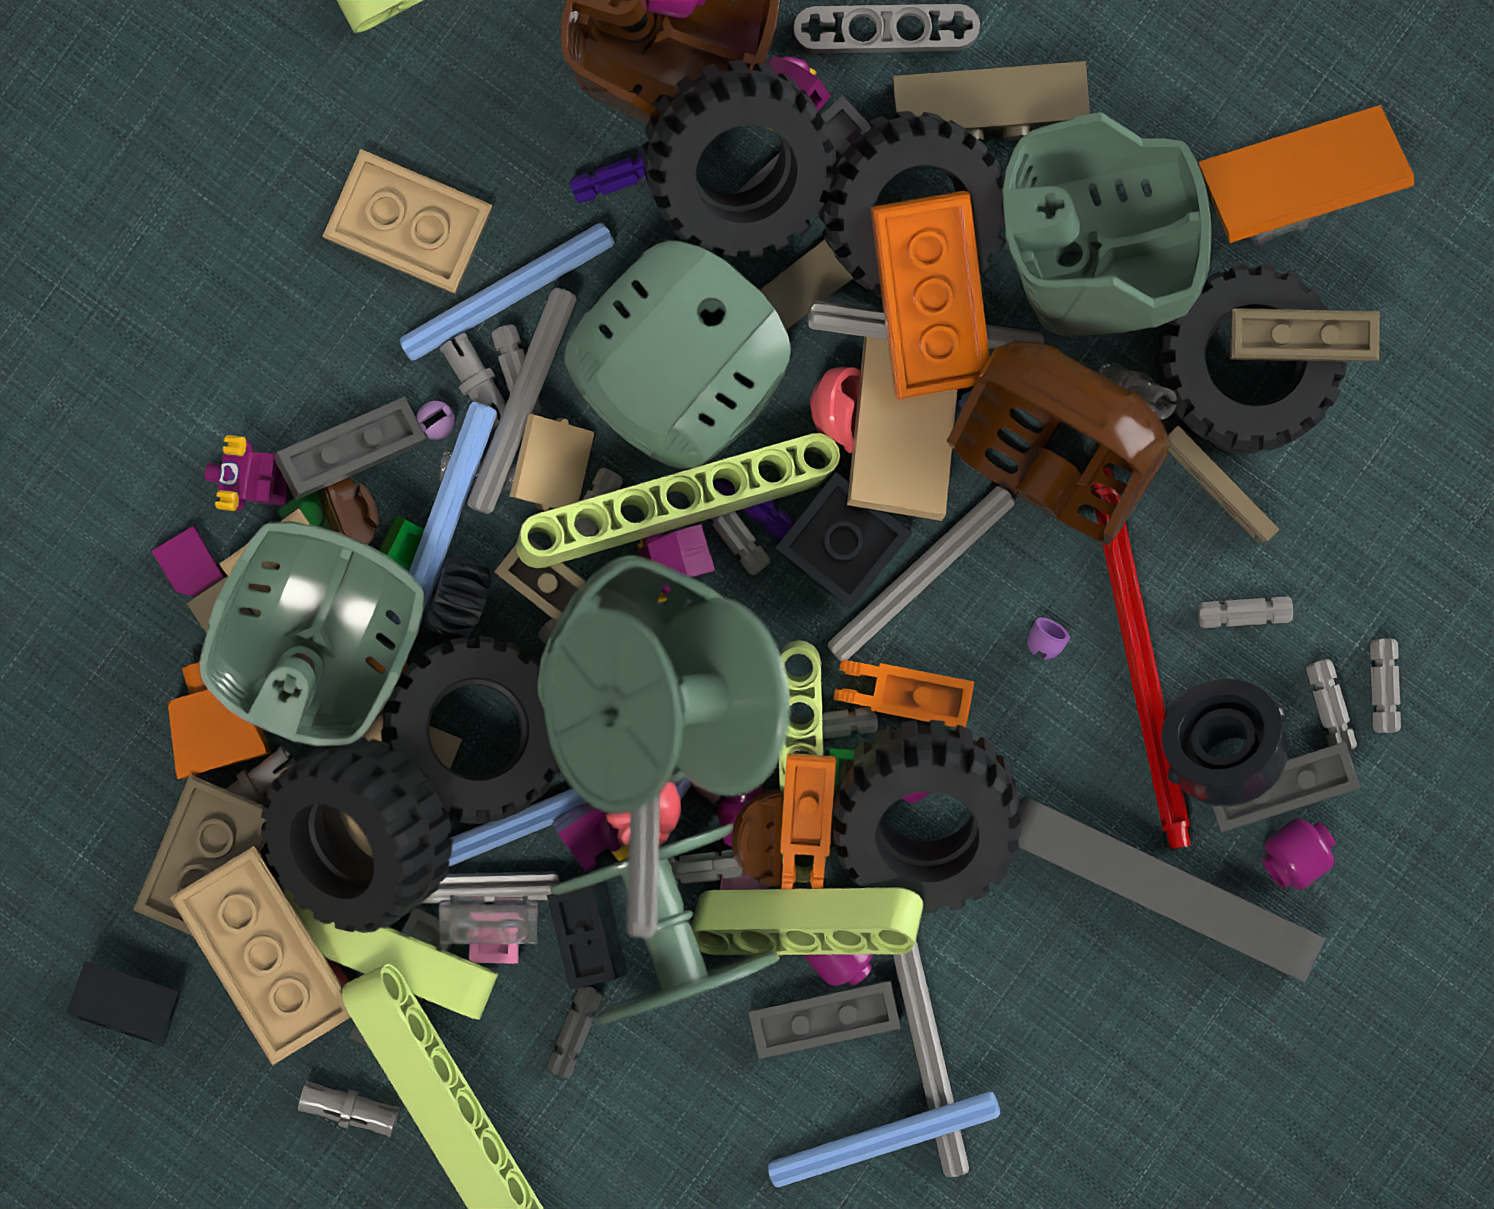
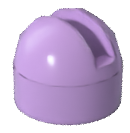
[416,401,455,440]

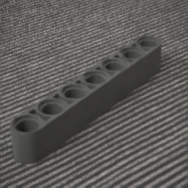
[1018,796,1326,983]

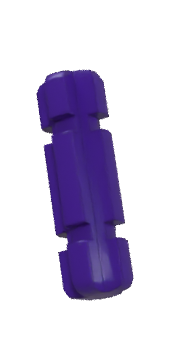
[570,153,646,203]
[712,478,795,540]

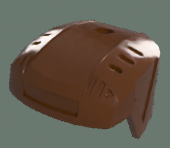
[561,0,780,124]
[946,340,1169,545]

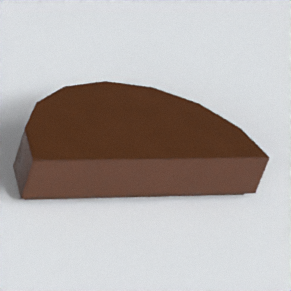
[317,478,379,545]
[731,789,783,887]

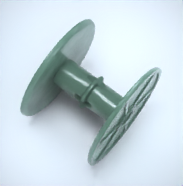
[545,597,790,813]
[549,823,780,1024]

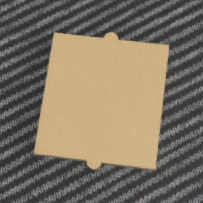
[510,414,595,510]

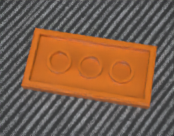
[1198,105,1414,243]
[870,191,989,400]

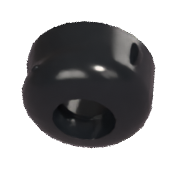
[1161,679,1289,807]

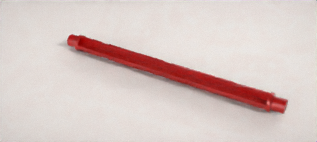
[1091,468,1191,849]

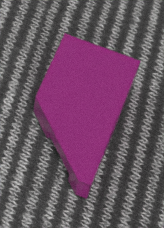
[152,526,225,597]

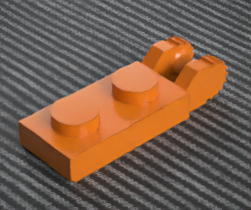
[833,660,975,728]
[780,753,836,890]

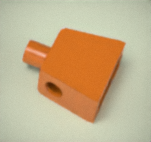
[168,662,272,779]

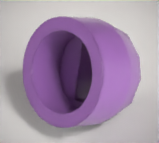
[1027,617,1070,660]

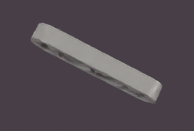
[793,4,980,53]

